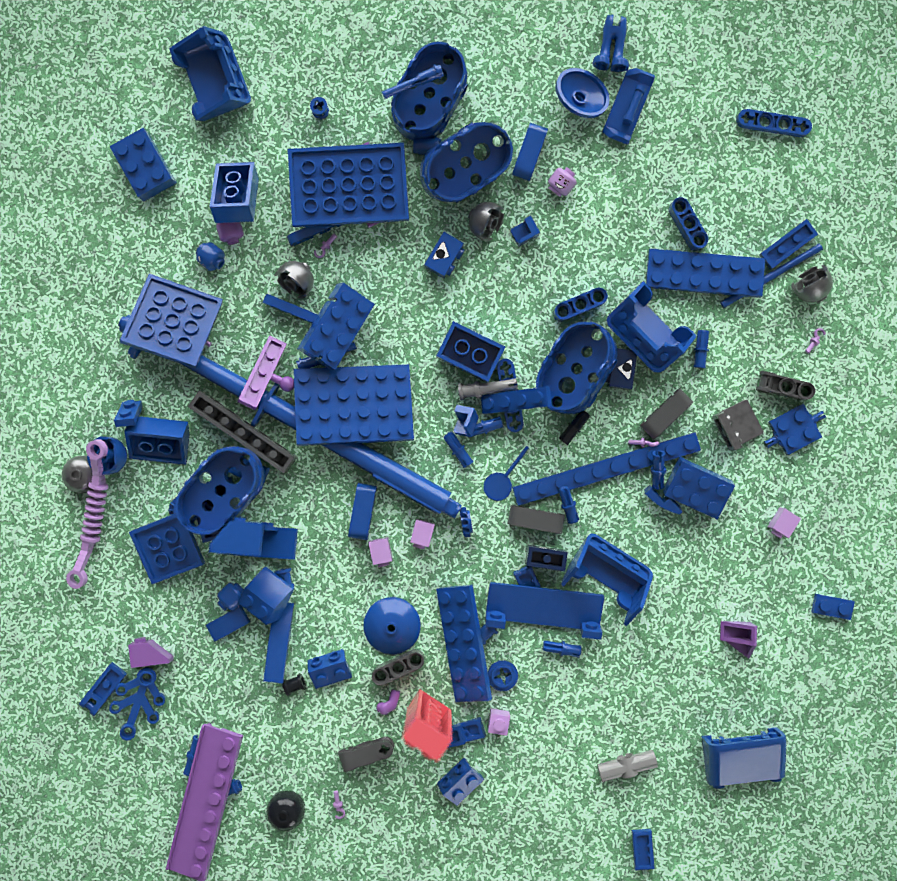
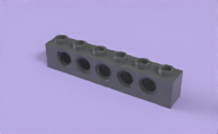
[188,391,297,473]

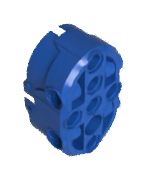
[391,42,468,141]
[420,122,513,203]
[536,322,618,414]
[175,446,264,535]

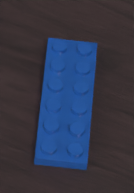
[646,249,765,298]
[436,584,492,702]

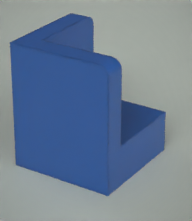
[510,216,540,246]
[453,405,479,437]

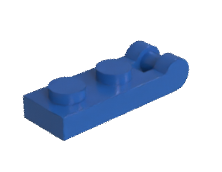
[79,662,127,716]

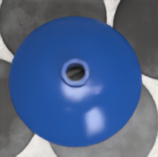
[555,68,609,118]
[364,597,421,654]

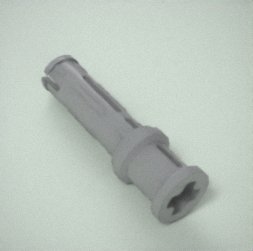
[458,378,518,400]

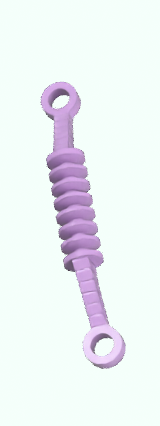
[66,439,108,589]

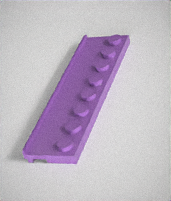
[166,723,243,881]

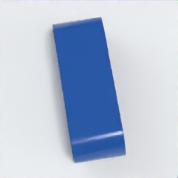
[512,122,548,181]
[668,197,708,251]
[553,287,608,322]
[348,483,377,541]

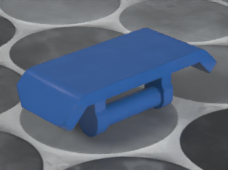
[602,68,655,144]

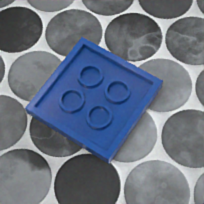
[129,513,206,584]

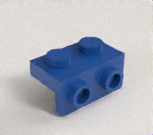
[307,649,352,689]
[437,758,484,806]

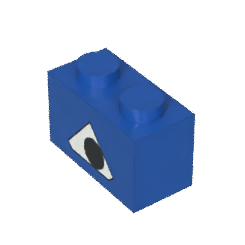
[424,232,465,279]

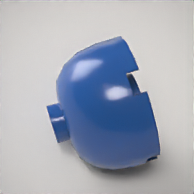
[87,436,127,475]

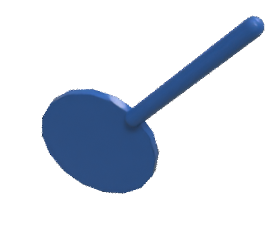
[484,446,529,501]

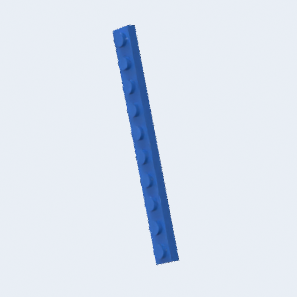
[512,432,701,506]

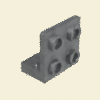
[712,400,764,450]

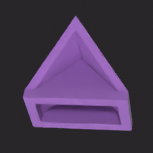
[720,621,757,659]

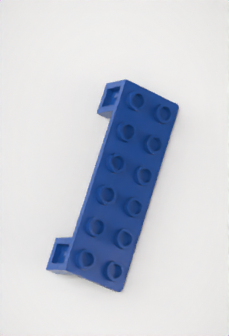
[485,582,604,640]

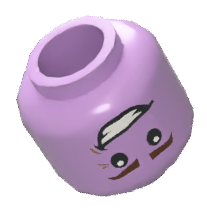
[548,167,577,197]

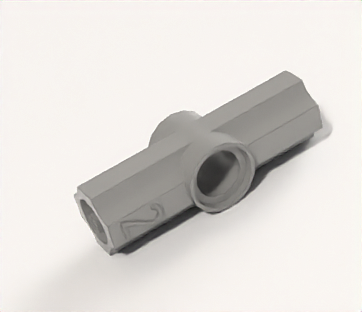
[597,750,658,782]

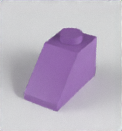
[128,637,174,668]

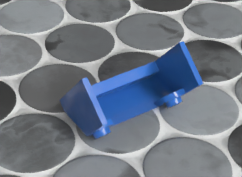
[209,517,298,560]
[561,534,653,626]

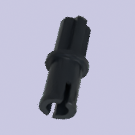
[559,410,590,446]

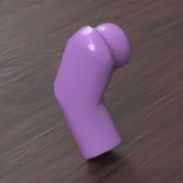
[376,689,400,715]

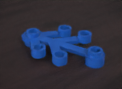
[109,667,165,741]

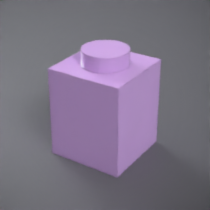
[767,507,801,539]
[410,519,435,549]
[368,537,393,567]
[487,708,510,736]

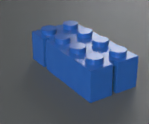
[297,282,375,370]

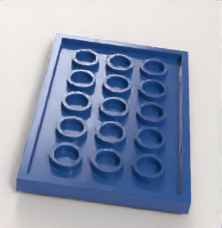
[288,143,409,227]
[294,364,414,446]

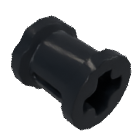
[282,673,306,696]

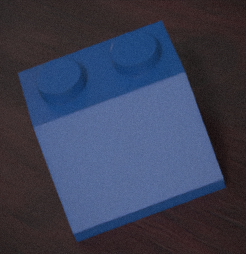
[238,567,295,625]

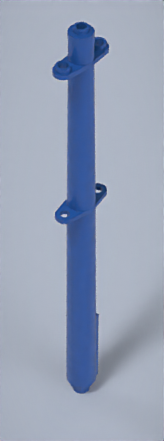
[118,315,462,519]

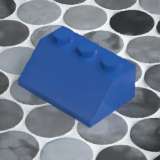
[124,416,190,465]

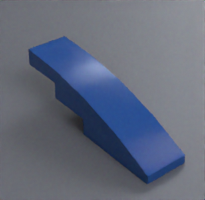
[264,603,294,684]

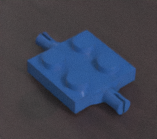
[764,404,826,455]

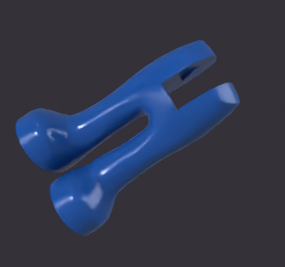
[592,15,629,72]

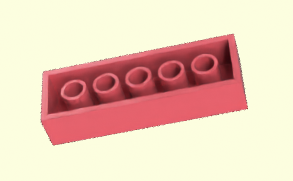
[402,689,452,762]

